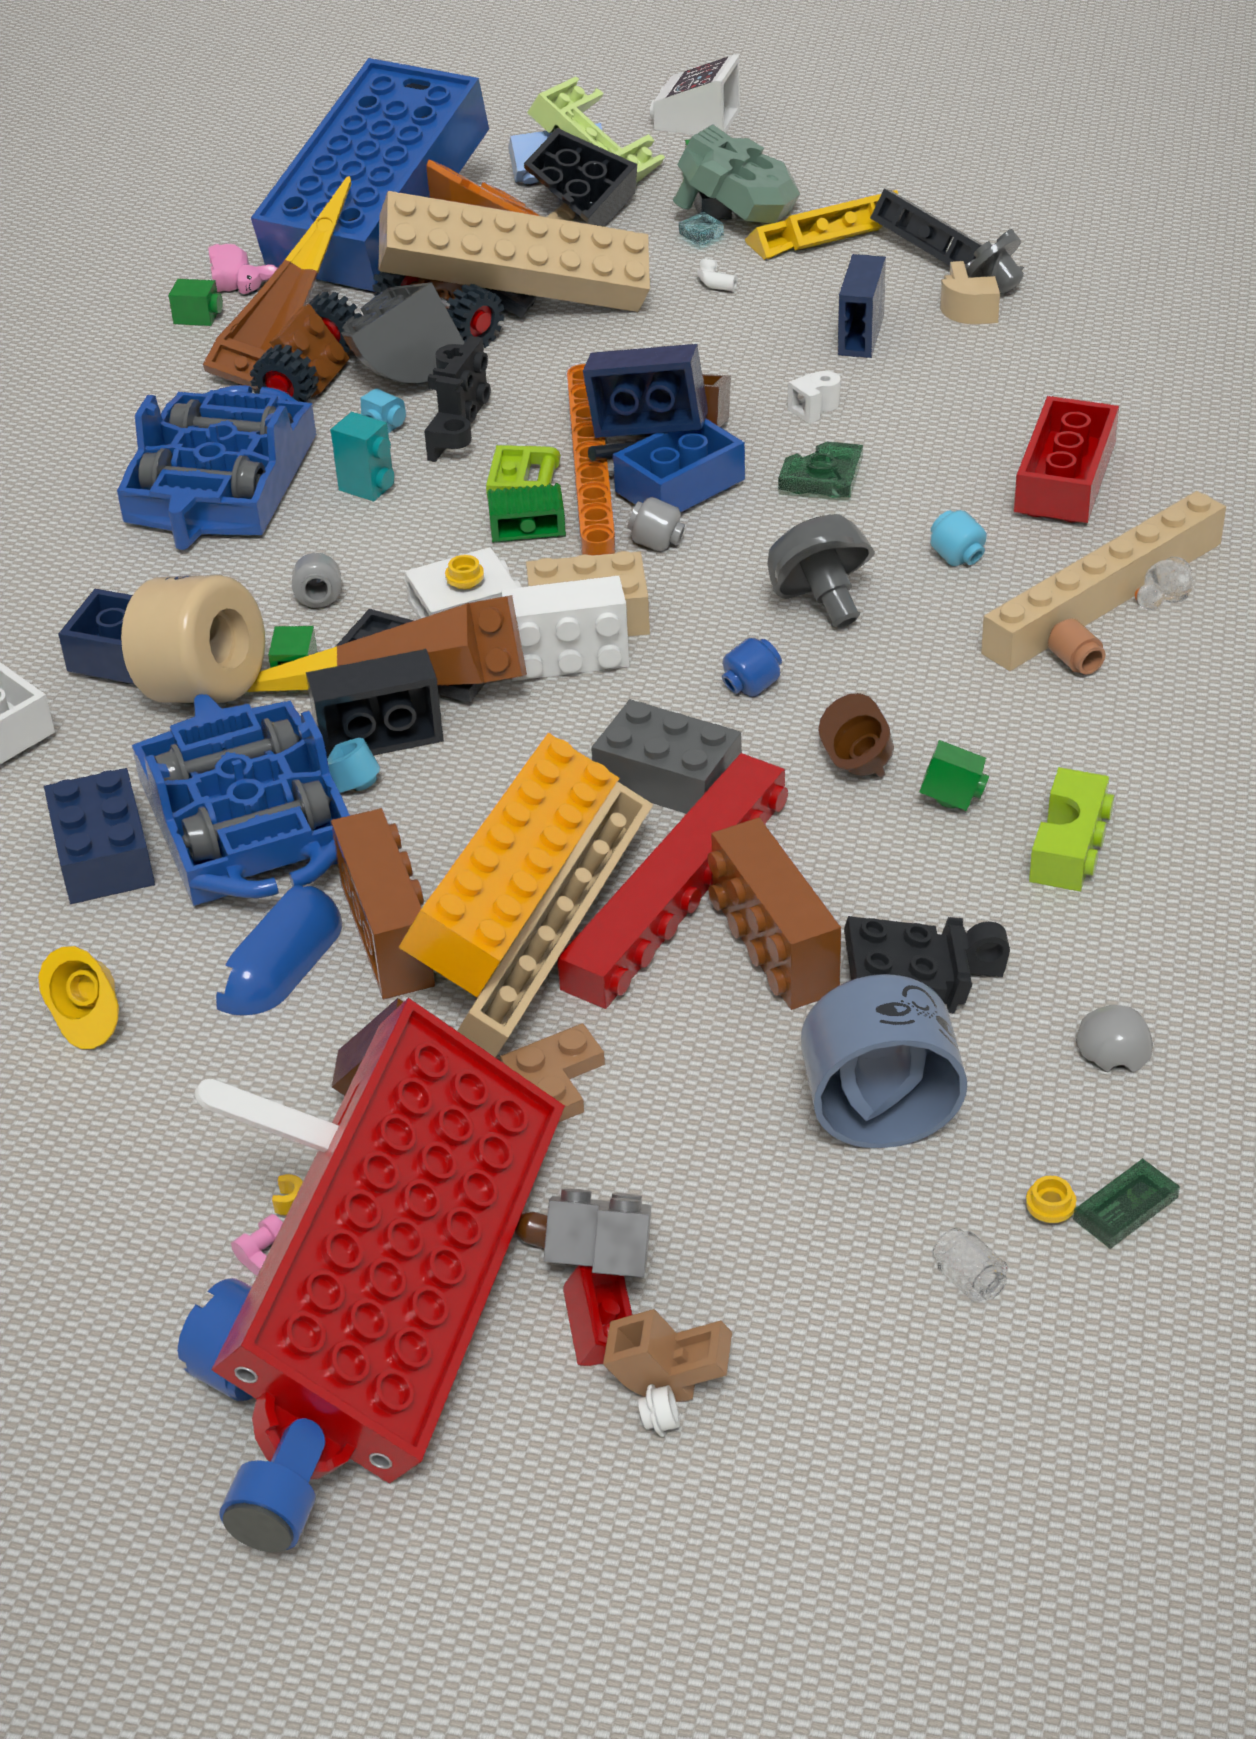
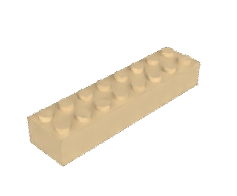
[378,191,650,312]

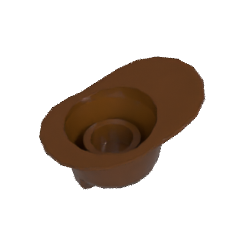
[818,693,894,777]

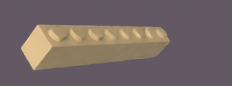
[981,491,1226,671]
[457,782,654,1058]

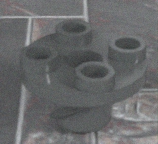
[965,229,1024,294]

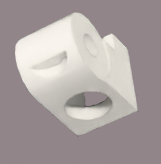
[787,371,841,424]

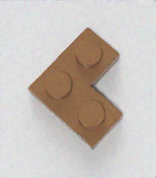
[500,1023,605,1123]

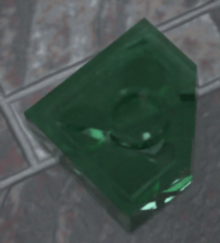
[778,441,863,498]

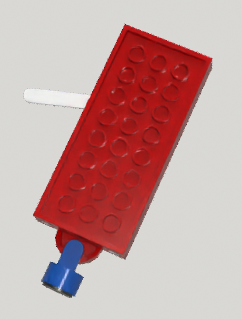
[195,997,565,1552]

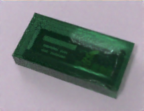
[1073,1158,1180,1249]

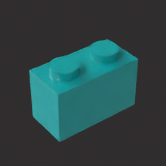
[330,411,395,502]

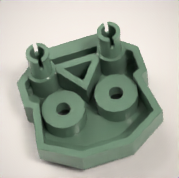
[673,124,800,223]

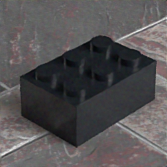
[306,649,444,758]

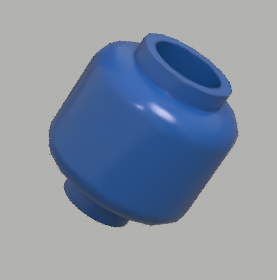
[722,638,782,697]

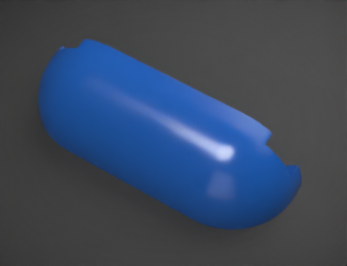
[216,885,342,1016]

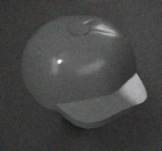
[767,514,875,628]

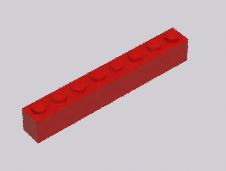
[558,753,788,1009]

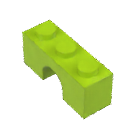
[1029,767,1115,892]

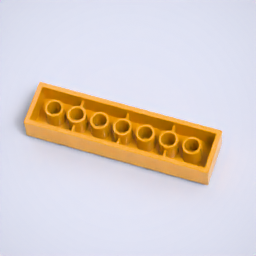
[399,733,620,998]

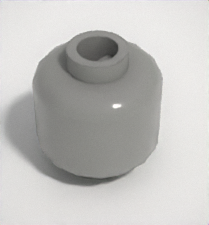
[627,497,685,552]
[292,553,341,608]

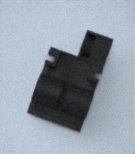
[424,336,491,462]
[844,916,1010,1014]

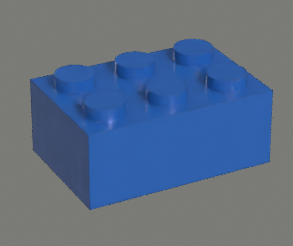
[613,418,745,512]

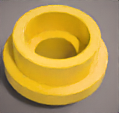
[445,555,484,590]
[1026,1176,1076,1223]

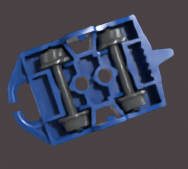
[117,385,317,550]
[132,694,350,906]

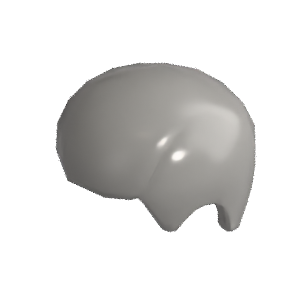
[1076,1005,1153,1072]

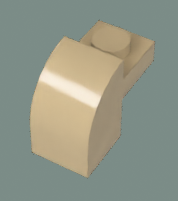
[940,261,1000,324]

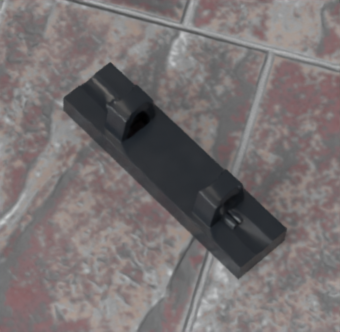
[870,189,983,266]

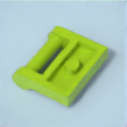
[486,445,561,498]

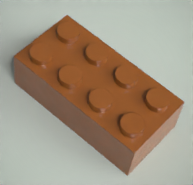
[331,808,435,1000]
[707,817,841,1010]

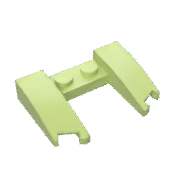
[527,76,665,183]

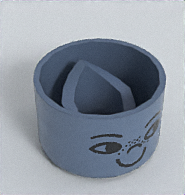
[801,974,967,1148]

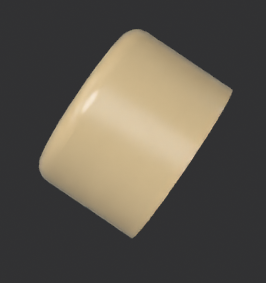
[121,575,265,703]

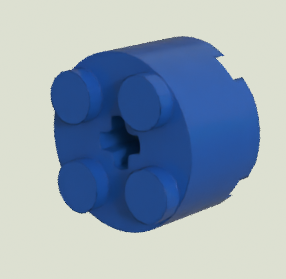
[177,1278,254,1401]

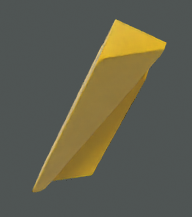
[745,190,898,260]

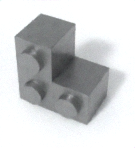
[544,1188,652,1277]

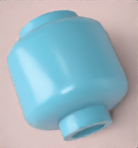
[930,510,987,566]

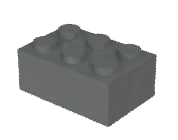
[591,699,742,814]

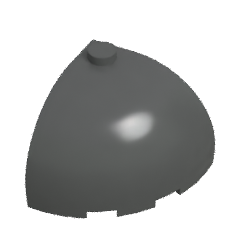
[341,283,465,383]

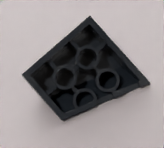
[524,128,638,227]

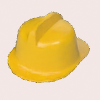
[38,946,119,1049]

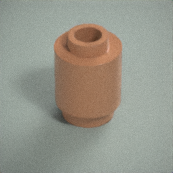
[1048,619,1106,675]

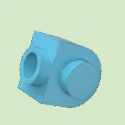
[360,389,406,434]
[327,738,380,793]

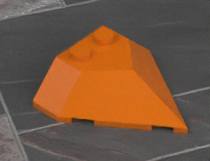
[426,159,540,216]

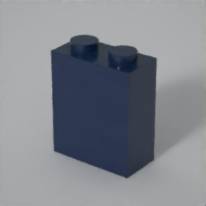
[838,254,886,358]

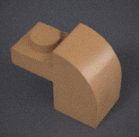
[603,1309,732,1402]

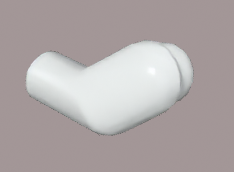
[697,259,738,292]

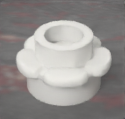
[638,1384,680,1437]

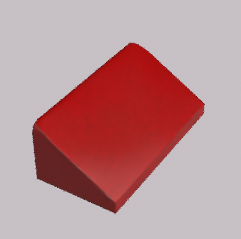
[563,1265,633,1366]

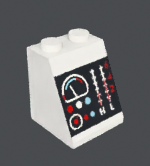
[650,55,740,135]

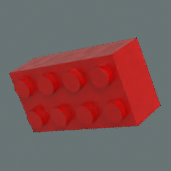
[1014,396,1119,523]

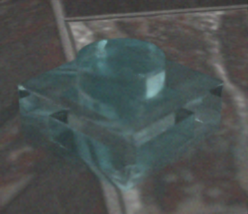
[679,212,724,246]

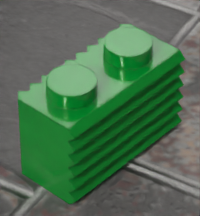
[487,483,566,543]

